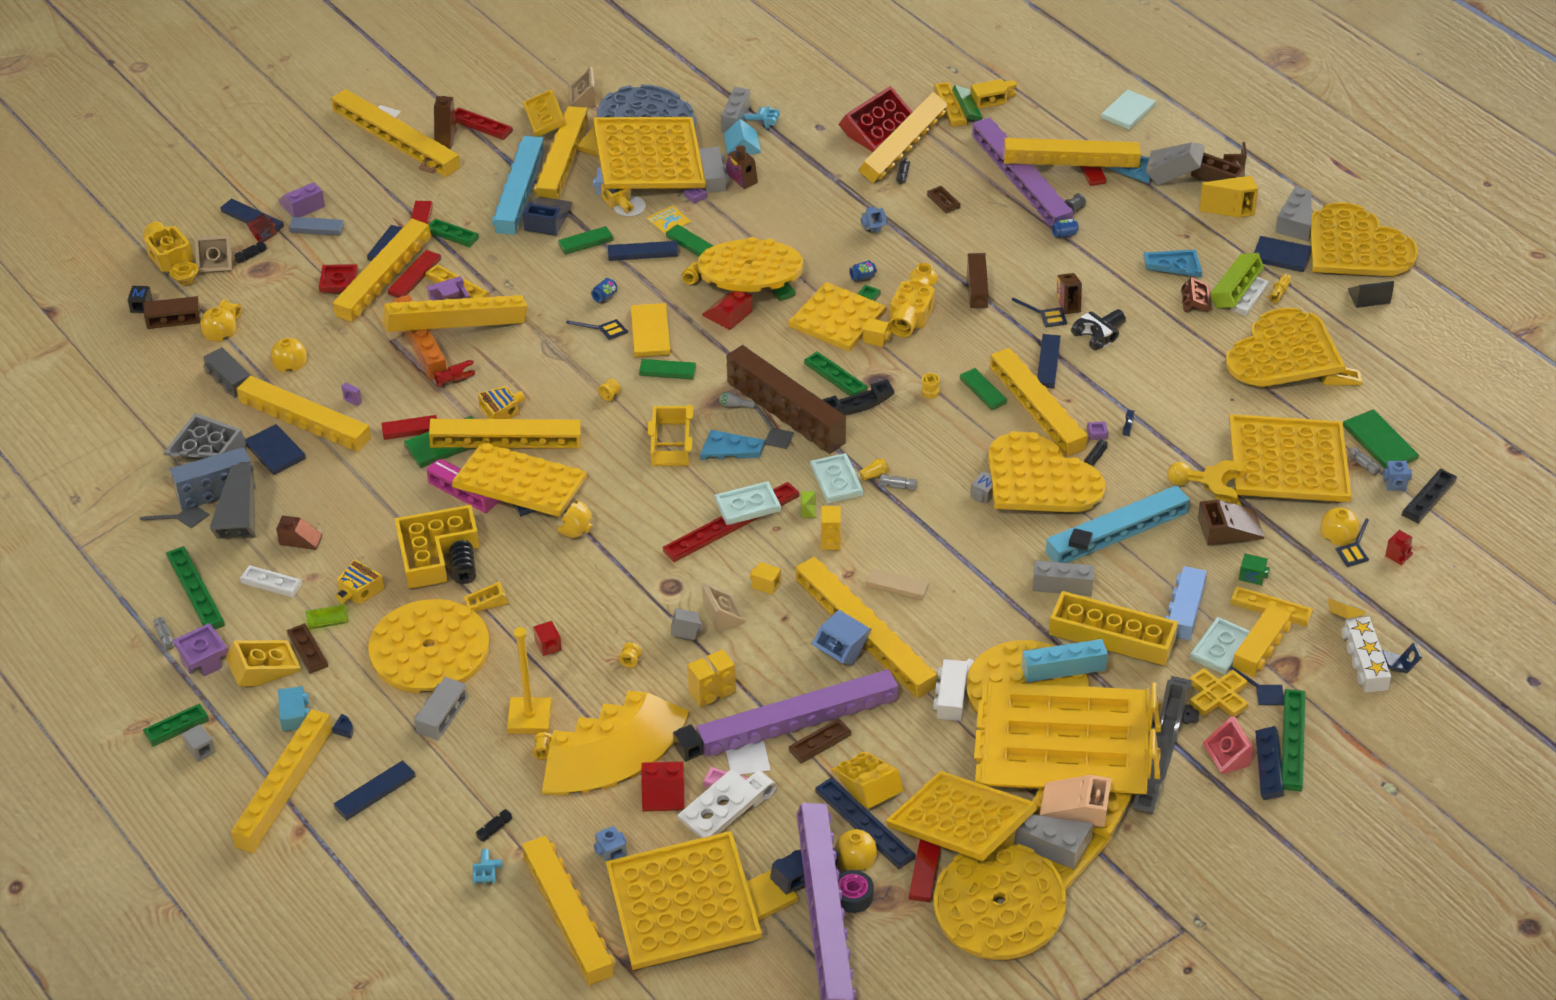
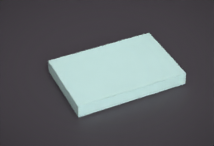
[1101,90,1156,130]
[810,453,863,504]
[714,481,781,525]
[1189,617,1250,675]

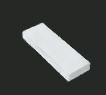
[1230,277,1269,316]
[240,565,302,598]

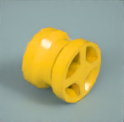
[598,378,621,401]
[618,642,642,668]

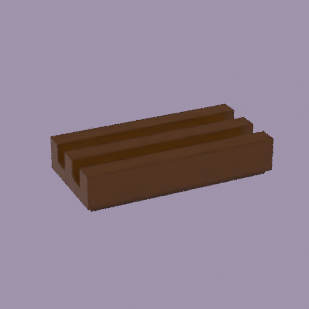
[927,186,960,214]

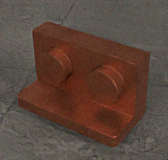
[1181,277,1211,312]

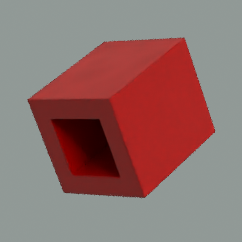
[533,621,562,656]

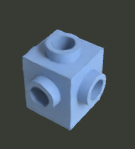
[860,207,887,233]
[1383,461,1412,491]
[594,826,627,861]

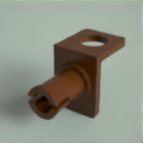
[1223,142,1247,167]

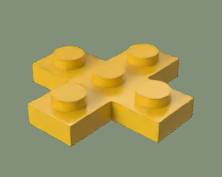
[1189,668,1249,717]

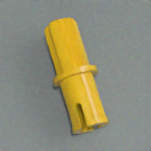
[1268,274,1291,303]

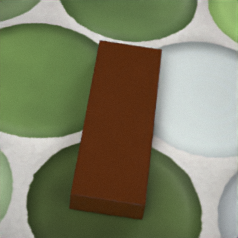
[286,623,328,674]
[789,718,851,764]

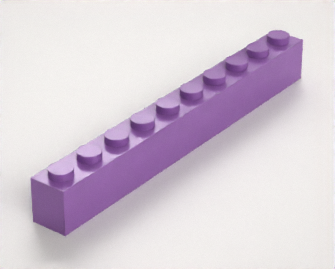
[972,118,1074,228]
[696,669,898,757]
[796,803,856,1000]

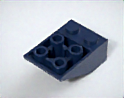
[522,197,572,235]

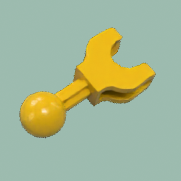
[1167,460,1247,503]

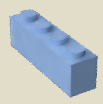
[1166,566,1207,640]

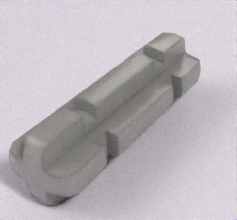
[1348,447,1381,475]
[880,474,917,490]
[153,617,174,649]

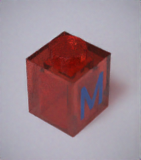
[246,213,277,242]

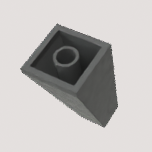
[210,462,255,538]

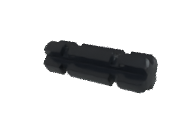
[896,158,910,184]
[234,241,267,263]
[1084,439,1108,466]
[476,809,512,842]

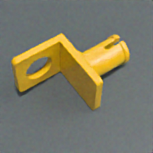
[601,185,634,214]

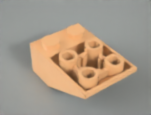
[1040,775,1112,827]

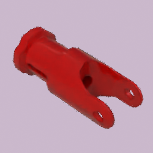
[434,360,476,387]

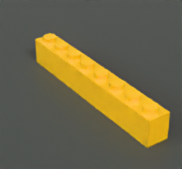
[858,92,948,183]
[534,106,588,199]
[1003,138,1141,168]
[333,218,431,322]
[382,295,528,332]
[990,347,1088,456]
[237,376,371,452]
[429,419,581,449]
[231,709,332,853]
[522,835,615,986]

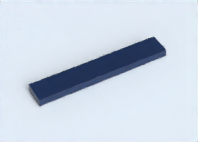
[815,777,915,870]

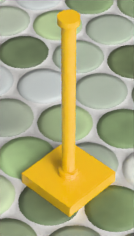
[507,627,552,734]

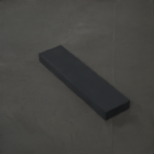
[1401,468,1457,524]

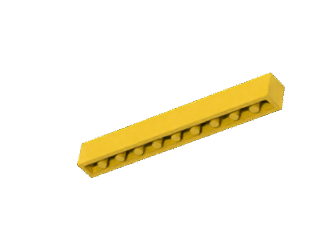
[331,89,460,177]
[795,556,937,699]

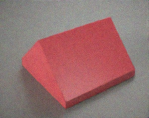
[1202,716,1253,774]

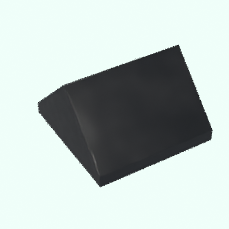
[1348,281,1394,308]

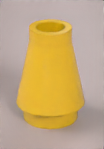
[682,262,699,285]
[859,458,889,481]

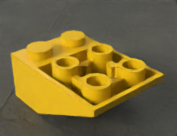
[1199,176,1258,218]
[832,752,904,809]

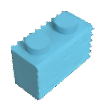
[278,686,310,732]

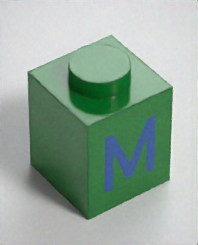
[1239,553,1270,586]

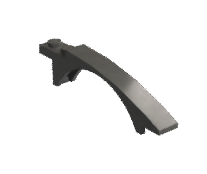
[1132,676,1192,814]

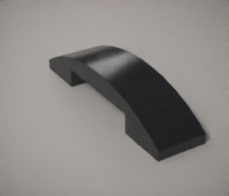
[822,379,894,415]

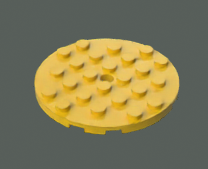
[698,237,803,292]
[368,599,490,694]
[966,640,1089,714]
[933,842,1066,960]

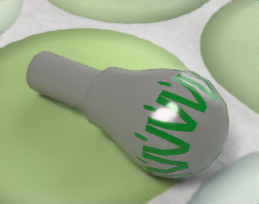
[719,391,755,409]

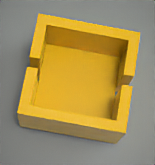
[687,649,736,708]

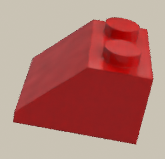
[702,291,752,330]
[641,761,685,812]

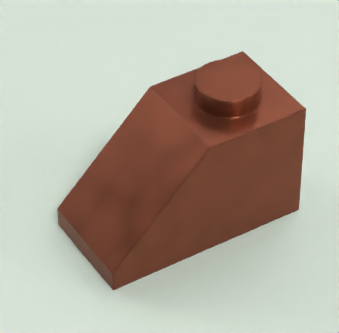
[276,515,322,550]

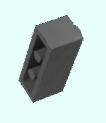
[203,347,251,398]

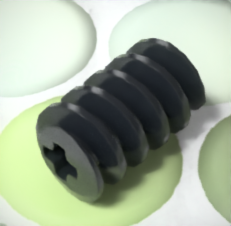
[449,540,476,584]

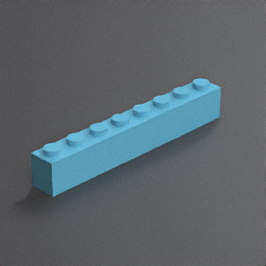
[492,136,544,235]
[1045,485,1190,563]

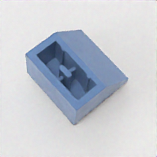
[812,610,872,665]

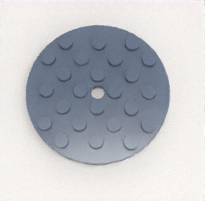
[597,84,696,128]

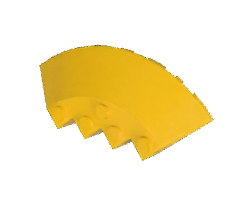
[542,690,689,795]

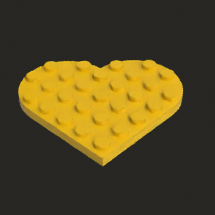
[1310,202,1418,277]
[1226,308,1346,387]
[988,431,1106,512]

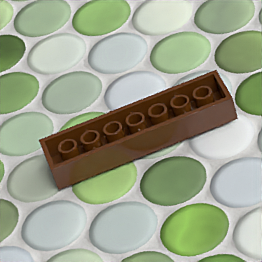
[726,345,846,454]

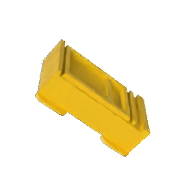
[648,404,694,466]

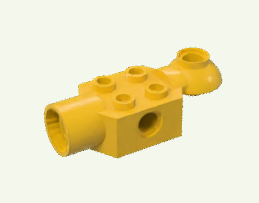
[143,222,199,286]
[889,263,938,338]

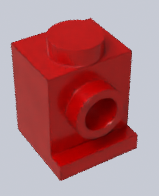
[1385,529,1413,566]

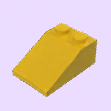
[226,640,301,687]

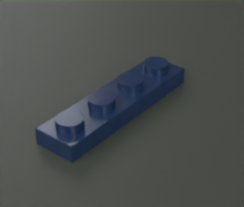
[1255,726,1284,800]

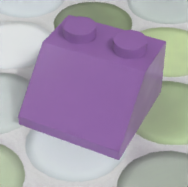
[278,182,325,217]

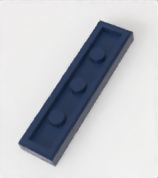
[220,198,284,236]
[608,241,678,261]
[1037,334,1061,388]
[333,760,416,821]

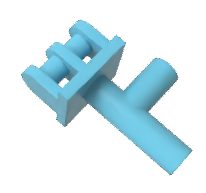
[744,106,780,129]
[473,849,502,885]

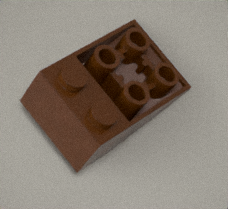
[1198,499,1264,545]

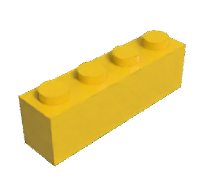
[1232,604,1293,677]

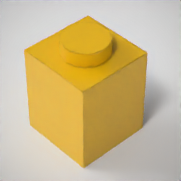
[863,318,891,347]
[750,562,781,595]

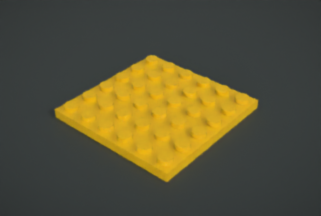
[593,117,706,189]
[1229,414,1352,502]
[605,831,762,970]

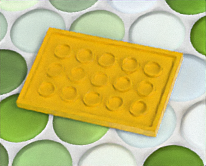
[452,443,587,517]
[886,771,1037,861]

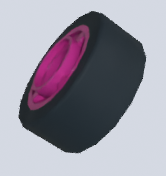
[838,870,874,913]

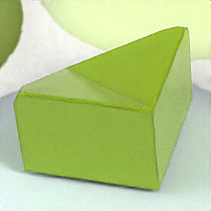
[801,491,816,518]

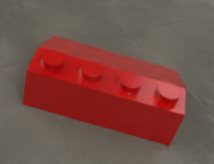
[838,86,913,152]

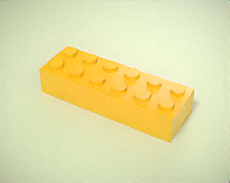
[1049,591,1178,666]

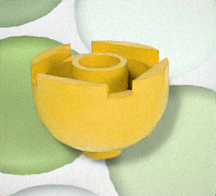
[200,307,237,341]
[271,338,307,372]
[557,499,593,539]
[1320,507,1360,546]
[834,829,877,871]

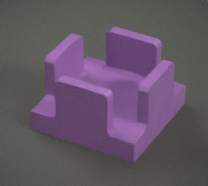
[427,276,469,300]
[173,623,228,676]

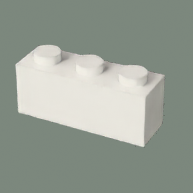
[933,659,968,721]

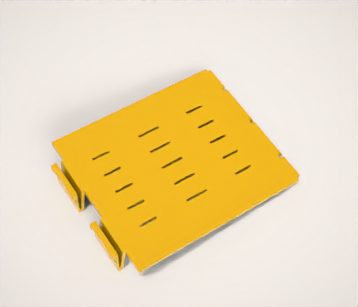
[974,681,1161,794]

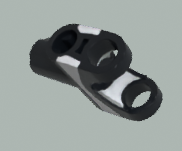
[1071,309,1126,350]

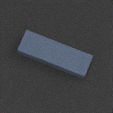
[289,217,344,235]

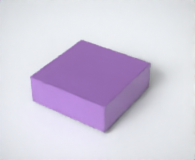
[684,188,708,204]
[342,382,362,406]
[1086,422,1109,440]

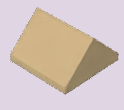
[569,66,596,107]
[194,235,234,272]
[702,583,746,632]

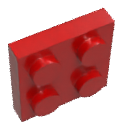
[319,264,358,293]

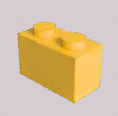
[821,506,841,550]

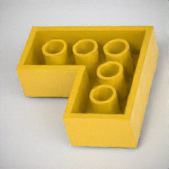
[394,505,480,589]

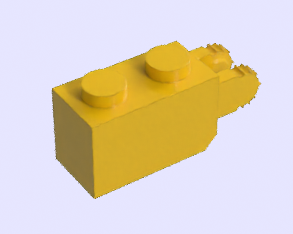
[971,79,1017,109]

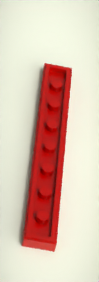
[663,482,799,562]

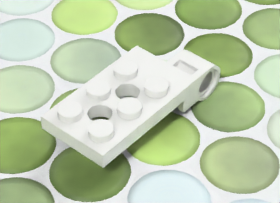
[678,769,777,838]

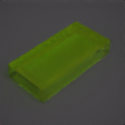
[306,604,348,630]

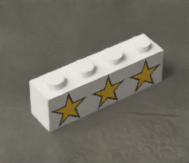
[1342,617,1391,693]

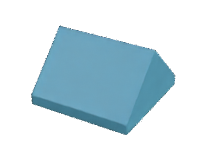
[724,119,761,155]

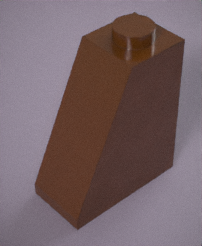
[434,96,457,149]
[966,253,989,308]

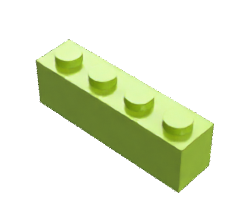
[1210,253,1264,308]

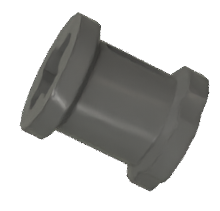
[1064,193,1086,213]

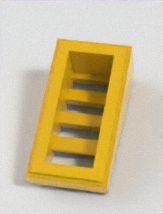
[1321,368,1362,385]
[464,581,509,612]

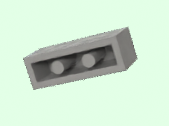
[721,87,750,133]
[699,147,729,193]
[1032,560,1094,596]
[414,677,468,740]

